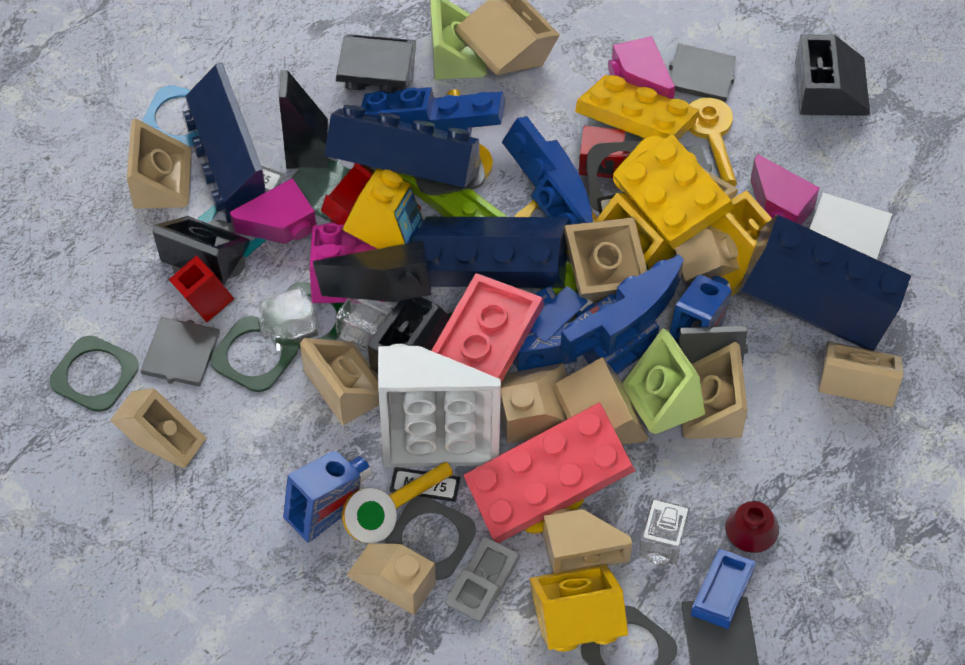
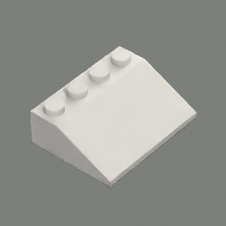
[378,344,501,467]

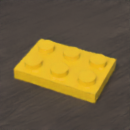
[575,75,699,140]
[613,134,735,250]

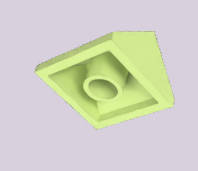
[430,0,487,80]
[622,328,705,434]

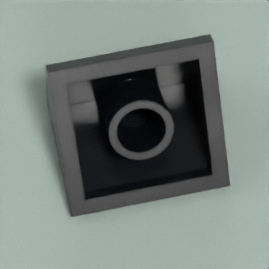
[152,216,250,285]

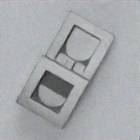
[445,536,520,623]

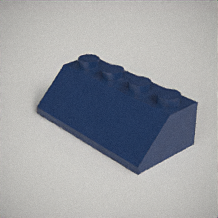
[182,63,266,223]
[324,105,480,188]
[739,215,911,351]
[414,216,570,288]

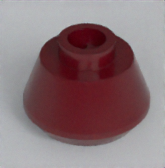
[725,501,779,553]

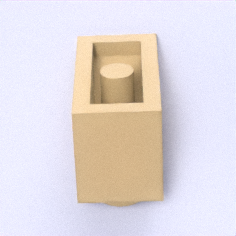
[675,226,740,283]
[110,388,206,468]
[543,509,632,574]
[347,543,436,615]

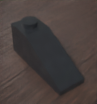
[279,70,329,169]
[313,241,431,302]

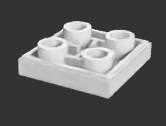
[810,193,892,259]

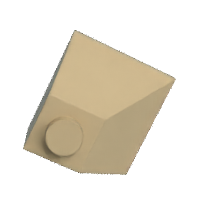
[500,363,567,444]

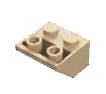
[455,0,560,75]

